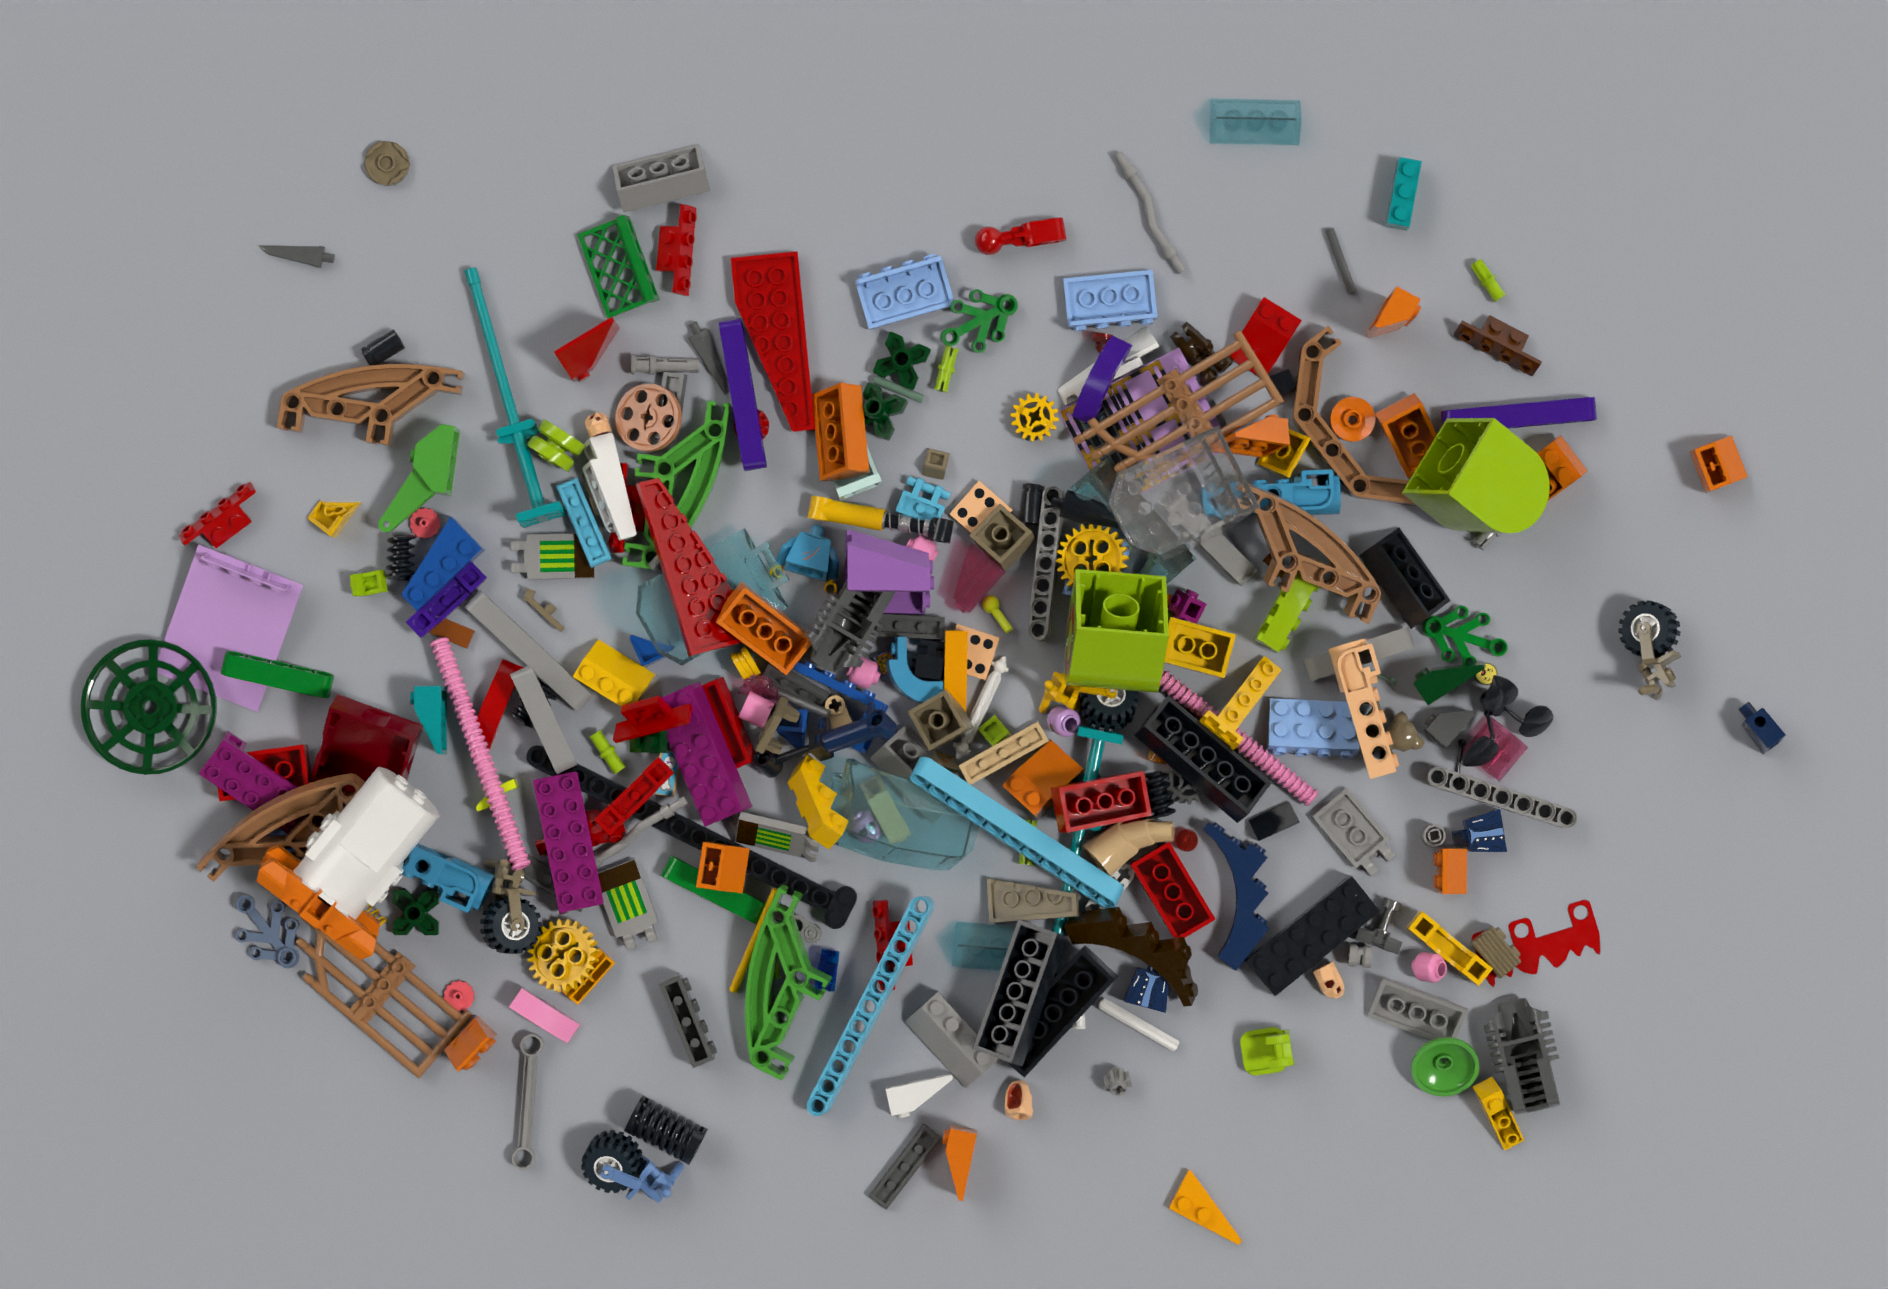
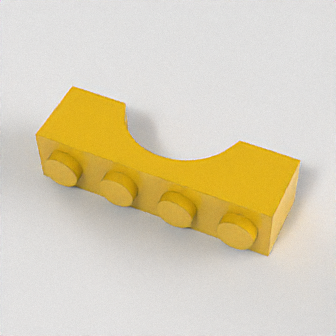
[1405,910,1493,986]

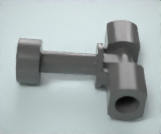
[1355,897,1402,955]

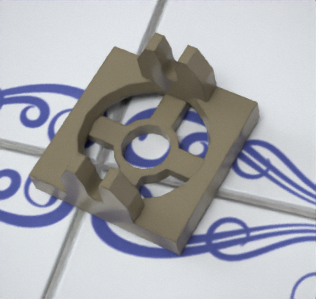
[755,696,800,754]

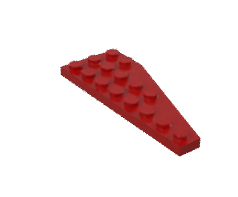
[731,251,815,432]
[636,478,743,657]

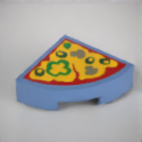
[873,650,894,678]

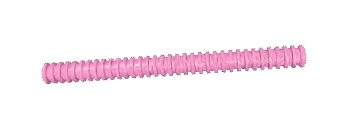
[430,637,531,871]
[1160,667,1318,806]

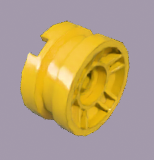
[730,646,761,682]

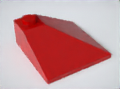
[554,317,620,382]

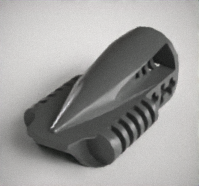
[805,581,895,673]
[1484,998,1561,1115]

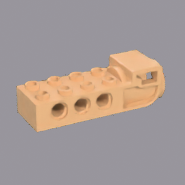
[1328,638,1399,779]

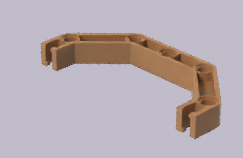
[1292,325,1417,506]

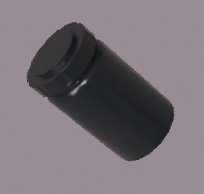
[361,329,405,365]
[1019,483,1045,525]

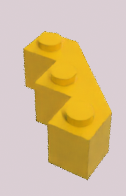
[787,754,849,850]

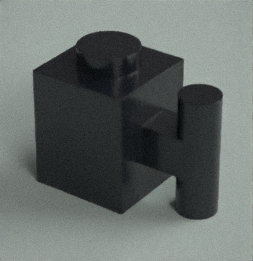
[910,639,945,681]

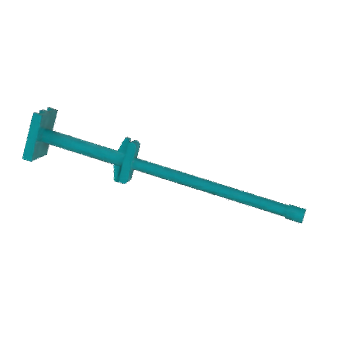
[464,267,566,528]
[1053,725,1124,979]

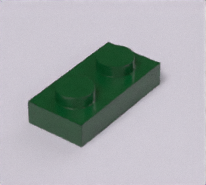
[630,730,667,753]

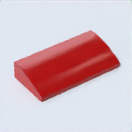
[702,677,755,768]

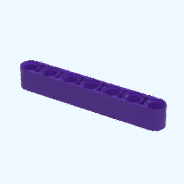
[719,318,767,471]
[1441,397,1597,429]

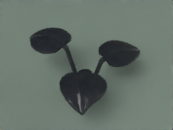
[1461,675,1554,767]

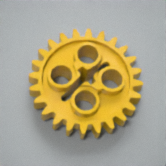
[1056,524,1130,588]
[527,919,600,993]

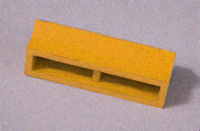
[561,948,615,1005]

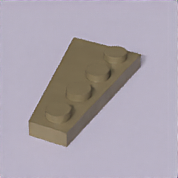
[987,878,1079,923]

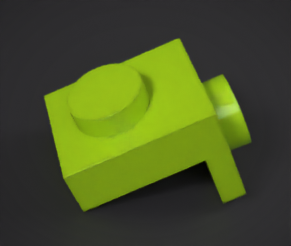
[350,570,388,597]
[978,715,1012,747]

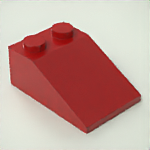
[1230,297,1302,377]

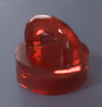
[1091,332,1114,353]
[1175,829,1198,852]

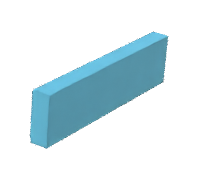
[556,478,612,568]

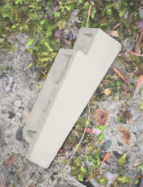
[1058,327,1159,406]
[582,433,637,540]

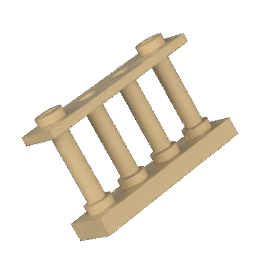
[958,721,1049,785]

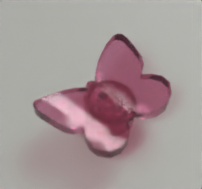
[738,675,779,705]

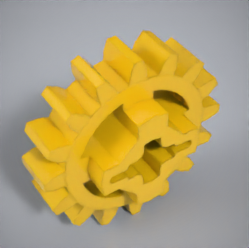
[1010,393,1059,442]

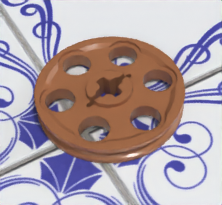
[615,384,682,452]

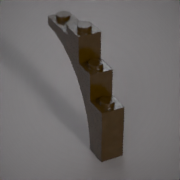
[1064,907,1198,1007]

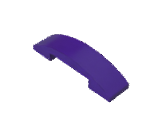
[1072,335,1133,424]
[405,561,487,639]

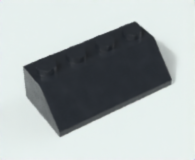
[1359,527,1451,629]

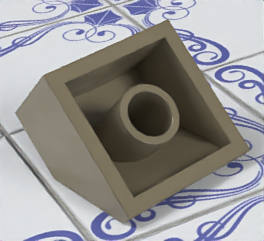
[969,504,1036,572]
[907,689,974,751]

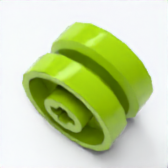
[527,419,585,472]

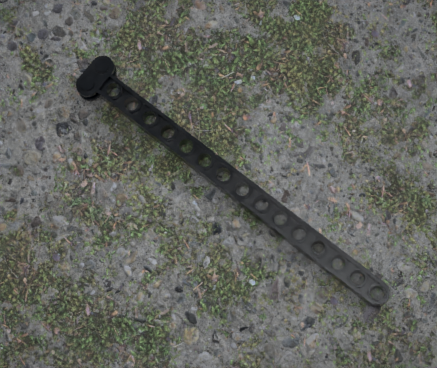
[526,745,857,929]

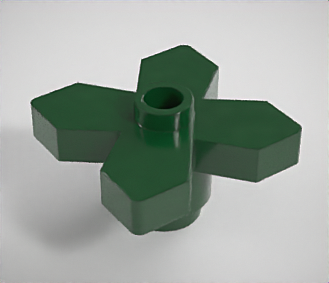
[873,332,931,390]
[862,382,908,441]
[393,890,440,935]

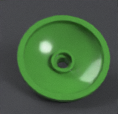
[1411,1037,1479,1096]

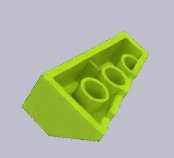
[1254,574,1320,653]

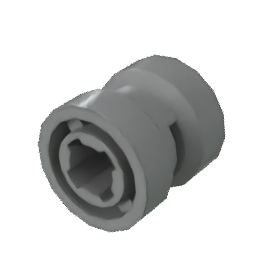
[1421,824,1446,847]
[1347,944,1373,968]

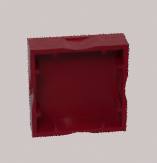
[310,694,423,791]

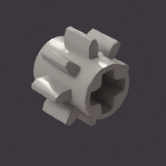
[1103,1067,1132,1096]

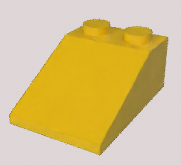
[1164,617,1236,679]

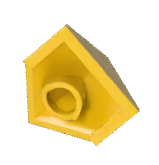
[307,500,362,539]

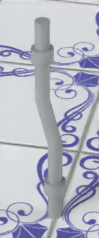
[1114,151,1186,274]
[594,796,689,867]

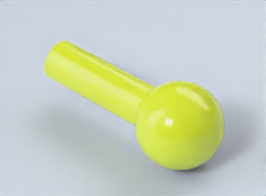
[982,596,1013,634]

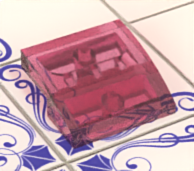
[1462,717,1528,782]

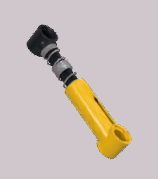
[807,496,954,544]

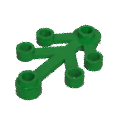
[940,289,1018,353]
[1422,606,1508,664]

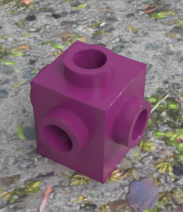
[1168,588,1207,624]

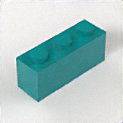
[1385,157,1422,231]

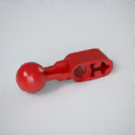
[975,217,1067,255]

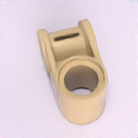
[825,695,853,729]

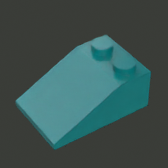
[410,686,447,755]

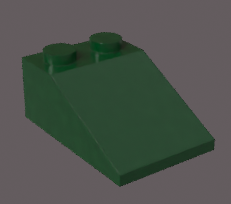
[1413,662,1486,706]

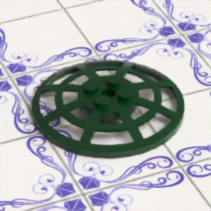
[81,639,217,775]

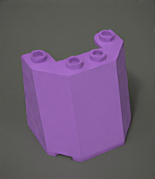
[844,530,934,614]

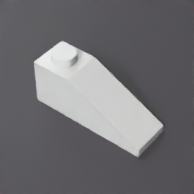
[886,1073,953,1119]

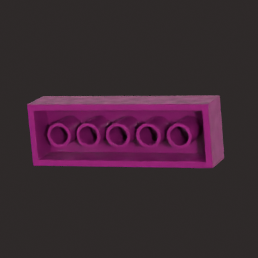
[662,682,753,827]

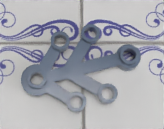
[235,895,300,968]

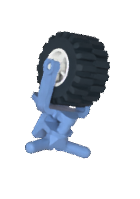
[581,1130,684,1203]

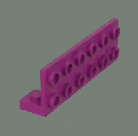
[199,731,324,833]
[533,772,604,915]

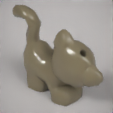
[1359,701,1425,759]

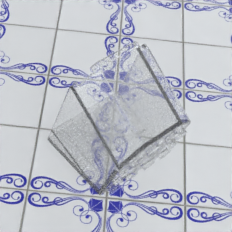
[1108,426,1260,563]

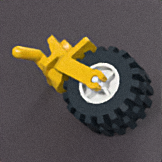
[1039,671,1139,732]

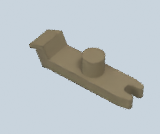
[523,588,564,632]

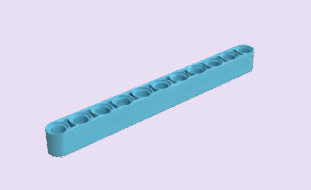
[910,757,1124,908]
[807,895,935,1116]

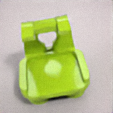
[1240,1027,1295,1076]

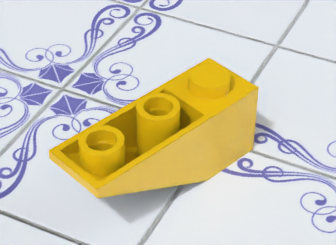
[1472,1077,1525,1151]

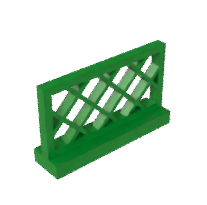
[577,215,660,319]

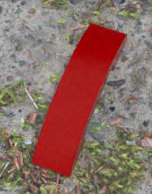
[477,659,524,749]
[594,757,674,836]

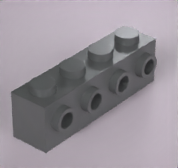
[659,974,717,1068]

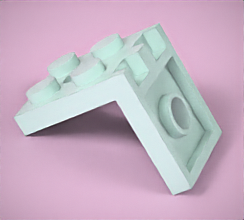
[833,446,882,501]

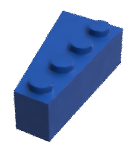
[401,516,485,611]

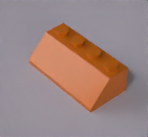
[1366,286,1421,338]
[812,382,869,481]
[716,581,812,675]

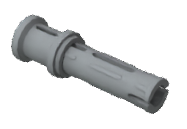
[631,354,699,375]

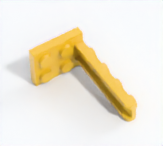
[1199,656,1282,750]

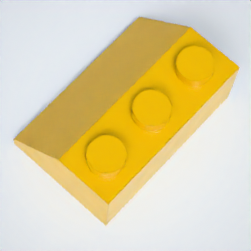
[573,639,656,707]

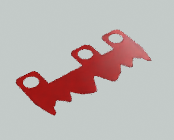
[1472,900,1600,987]

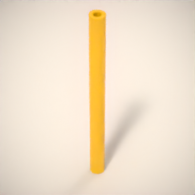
[729,888,778,993]

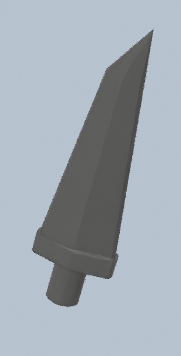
[259,246,335,268]
[688,321,726,395]

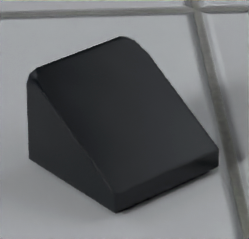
[1269,369,1296,396]

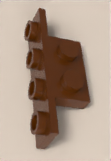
[1454,315,1542,376]

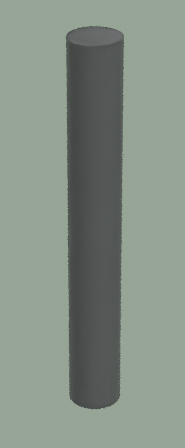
[1325,228,1356,294]
[769,686,831,718]

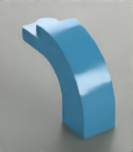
[885,637,943,704]

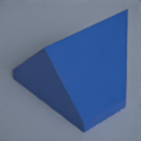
[630,635,675,668]
[776,709,809,748]

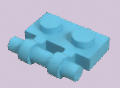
[895,476,951,521]

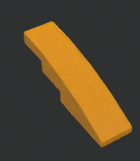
[944,630,968,712]

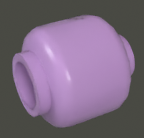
[1047,705,1080,737]

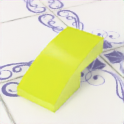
[476,779,519,812]

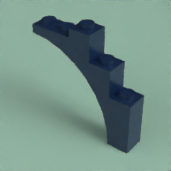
[1202,822,1270,971]

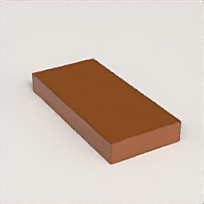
[429,618,475,649]

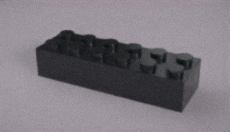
[1134,695,1271,823]
[1245,875,1380,996]
[973,919,1068,1066]
[1008,945,1119,1078]

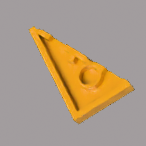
[1169,1169,1242,1245]

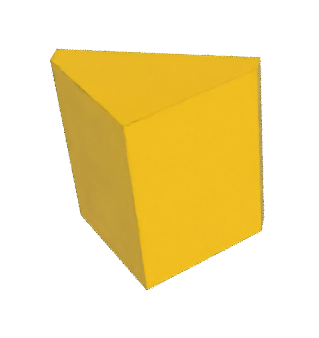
[1256,429,1311,479]

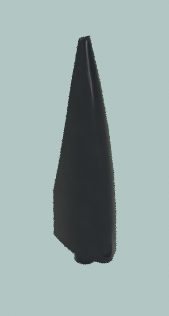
[1051,490,1149,535]

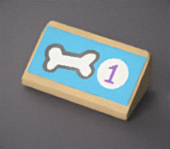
[654,750,680,798]

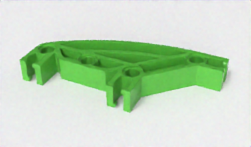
[622,401,731,570]
[745,884,833,1081]

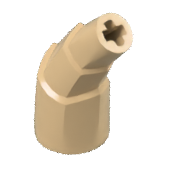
[1081,818,1175,876]

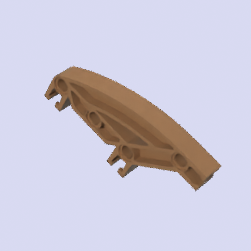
[277,364,465,447]
[1232,480,1381,624]
[196,773,365,882]

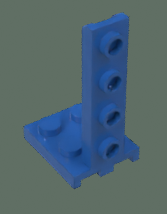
[794,660,889,755]

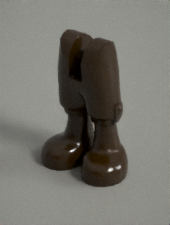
[1170,321,1235,387]

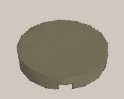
[365,141,410,186]

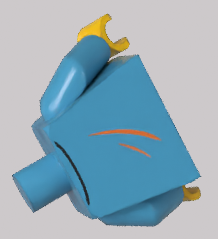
[769,525,839,594]

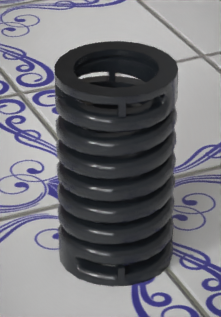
[624,1095,708,1165]

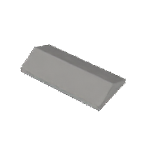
[1367,977,1468,1040]

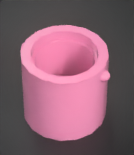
[738,691,774,729]

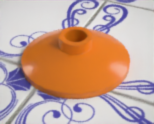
[1330,397,1375,442]

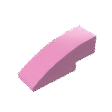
[509,987,580,1043]

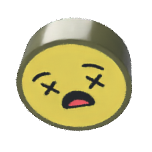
[1474,663,1498,685]

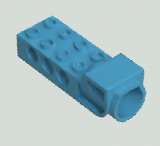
[1202,470,1341,516]
[402,843,495,913]

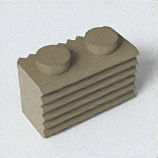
[1470,926,1521,979]

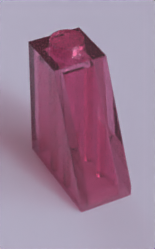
[953,543,1006,614]

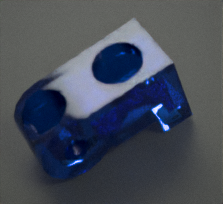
[814,948,840,993]

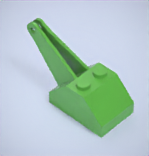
[378,424,460,533]

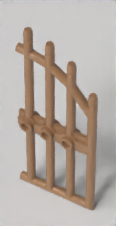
[1073,330,1285,478]
[296,917,473,1079]

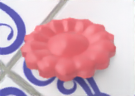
[410,508,441,539]
[444,980,475,1012]

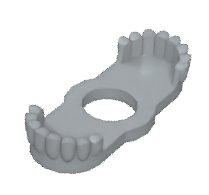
[774,911,822,943]

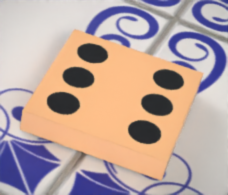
[949,481,1013,533]
[943,624,999,681]

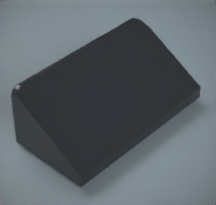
[1248,802,1300,841]

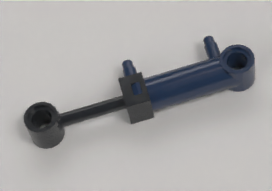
[752,702,897,778]

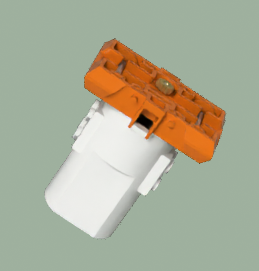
[257,767,440,960]

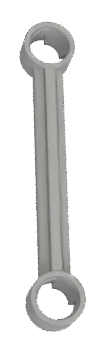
[512,1033,544,1170]

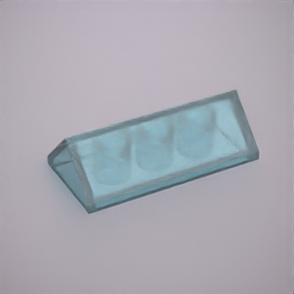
[1210,99,1302,146]
[952,922,1015,971]

